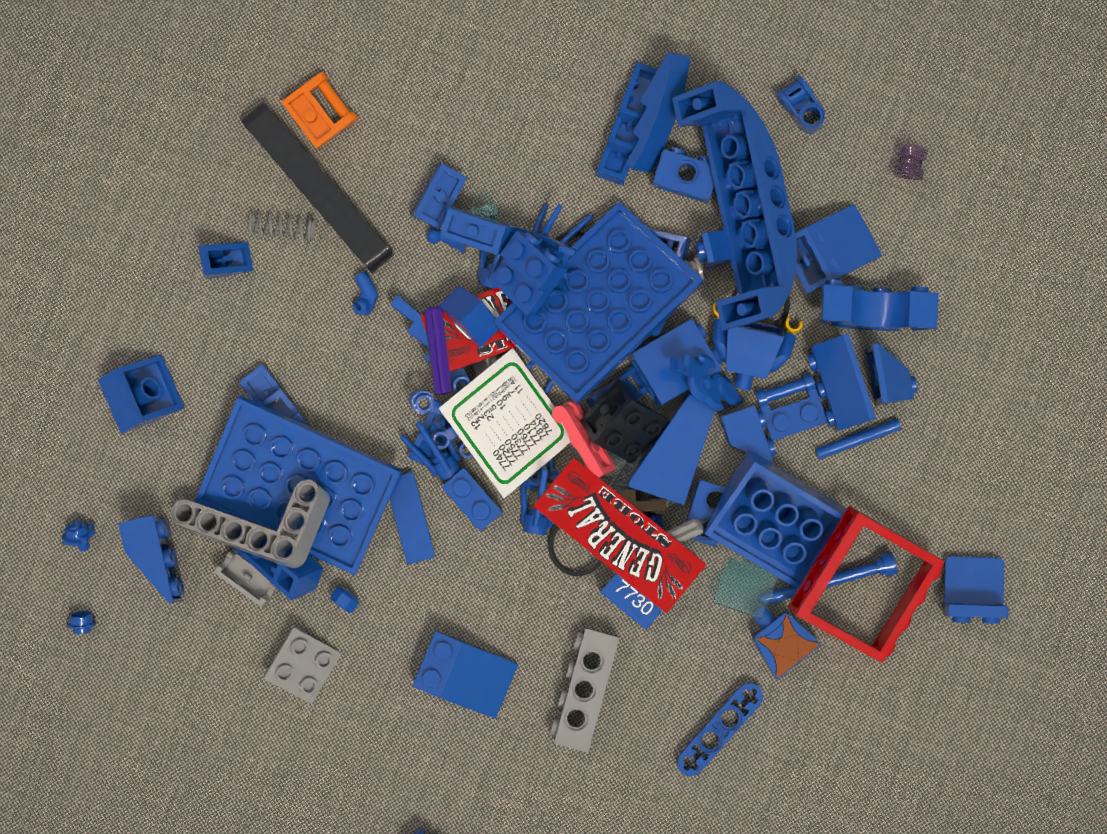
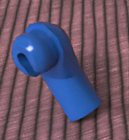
[353,271,378,315]

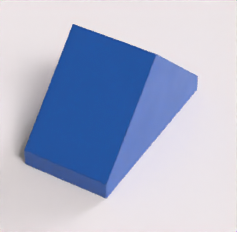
[198,242,253,280]
[438,285,498,348]

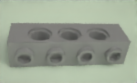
[550,627,620,753]

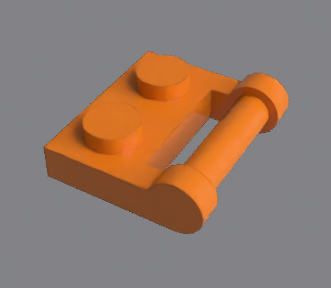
[281,72,359,150]

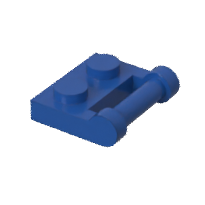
[755,373,828,441]

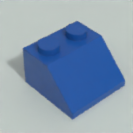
[98,354,184,434]

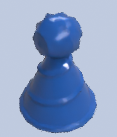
[427,228,467,255]

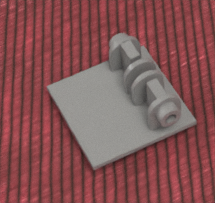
[263,627,342,704]

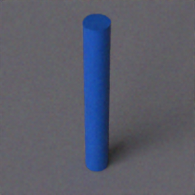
[815,418,902,460]

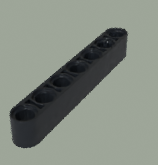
[241,102,394,274]

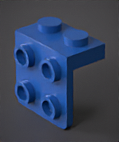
[943,556,1008,624]

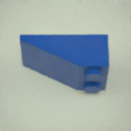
[412,630,518,719]

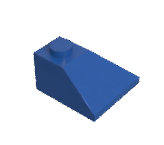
[866,343,917,406]

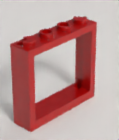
[787,505,944,663]

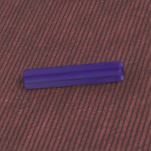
[425,307,452,395]

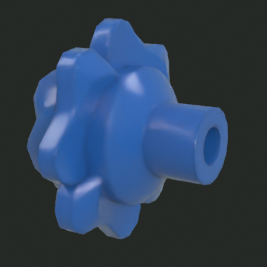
[61,520,96,551]

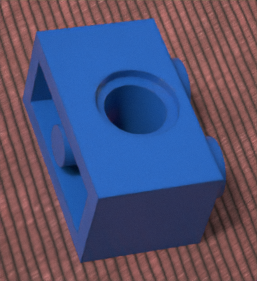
[652,147,714,204]

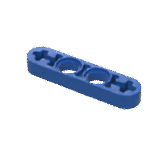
[677,682,763,776]

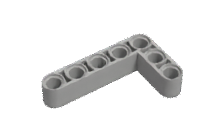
[170,480,330,568]

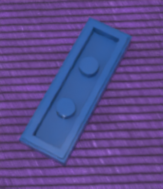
[390,472,436,565]

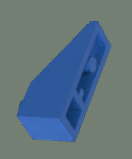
[232,529,324,601]

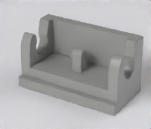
[214,549,278,607]

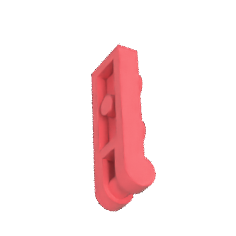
[552,401,617,478]

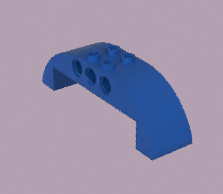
[672,81,797,331]

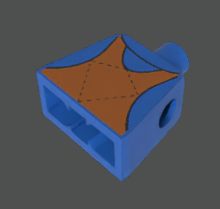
[751,605,821,680]

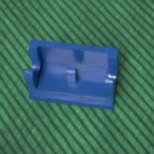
[410,163,467,229]

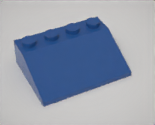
[704,450,847,589]

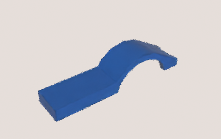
[440,206,576,279]

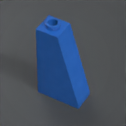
[625,395,715,505]

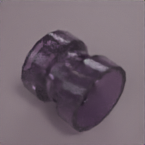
[894,145,928,180]

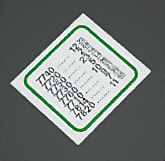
[439,348,571,498]

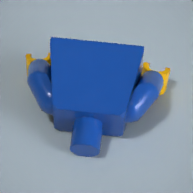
[712,302,803,390]

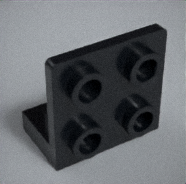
[580,379,669,463]

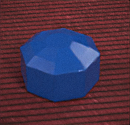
[330,587,359,613]

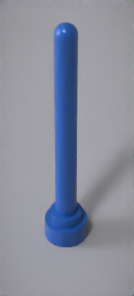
[758,551,898,605]

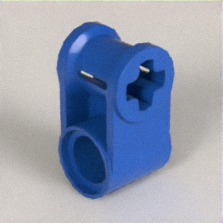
[775,75,825,134]

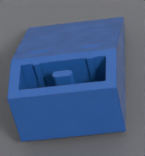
[794,204,882,297]
[118,515,185,604]

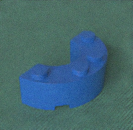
[820,280,939,331]

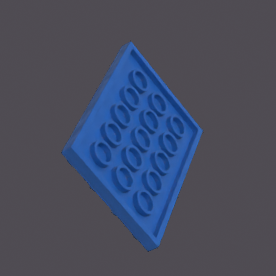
[493,202,703,405]
[194,395,402,575]

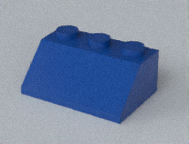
[806,333,876,432]

